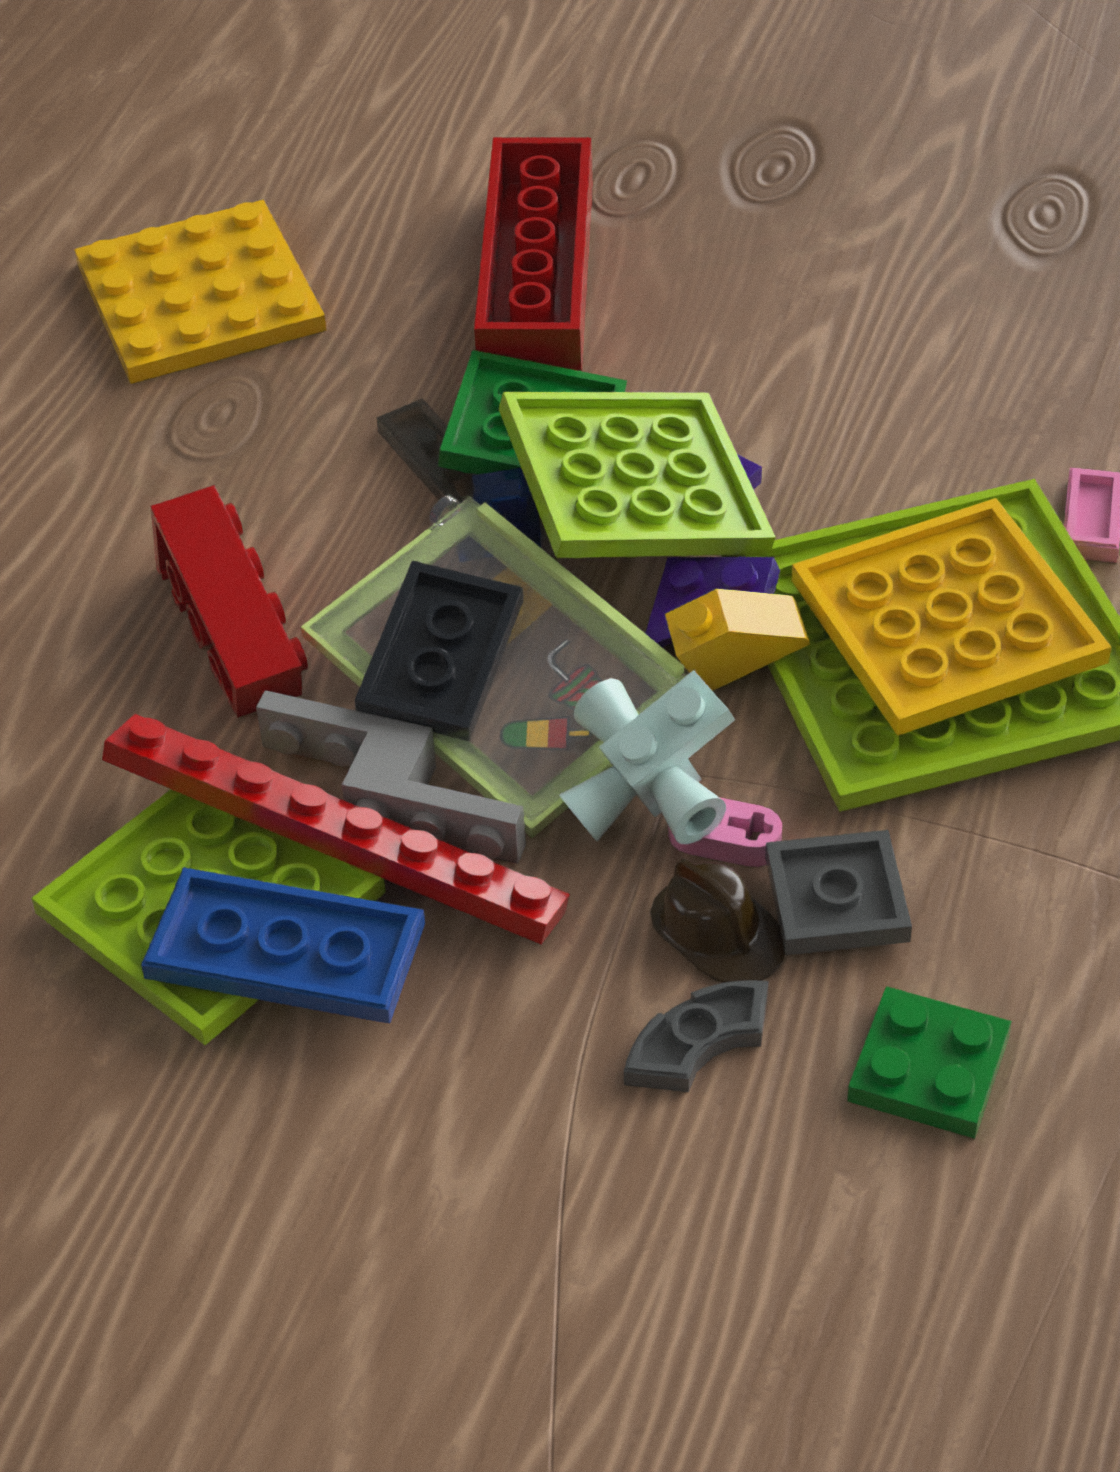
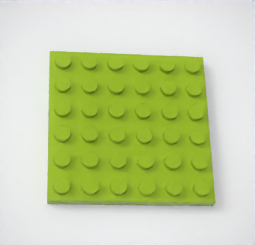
[721,479,1120,812]

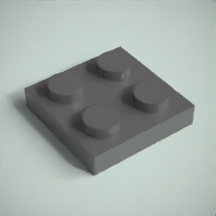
[765,830,912,955]

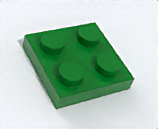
[847,986,1012,1139]

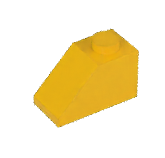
[665,589,810,691]

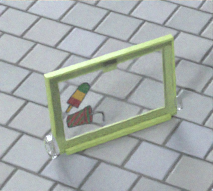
[301,495,687,838]

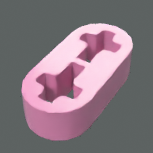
[668,797,782,867]

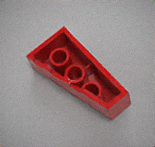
[150,485,308,718]

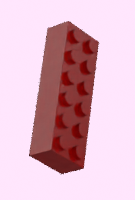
[474,137,593,371]

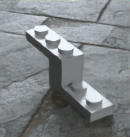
[256,690,526,864]

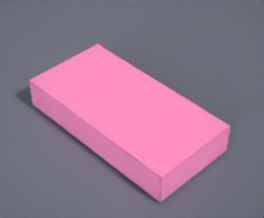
[1063,468,1120,563]

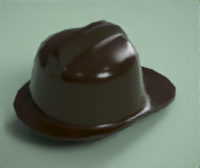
[650,859,785,983]

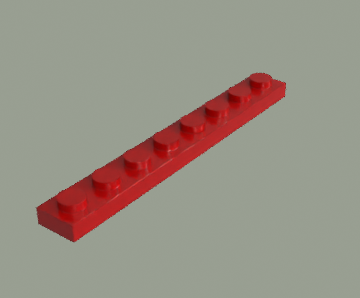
[102,714,570,945]

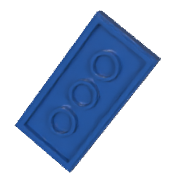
[141,867,425,1024]

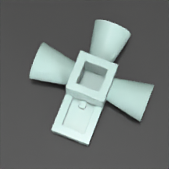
[559,670,735,844]

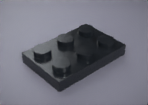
[355,560,523,742]

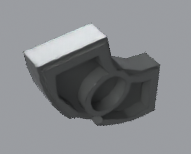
[624,980,769,1092]

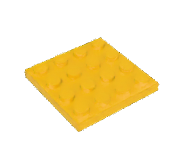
[74,199,327,384]
[791,498,1111,736]

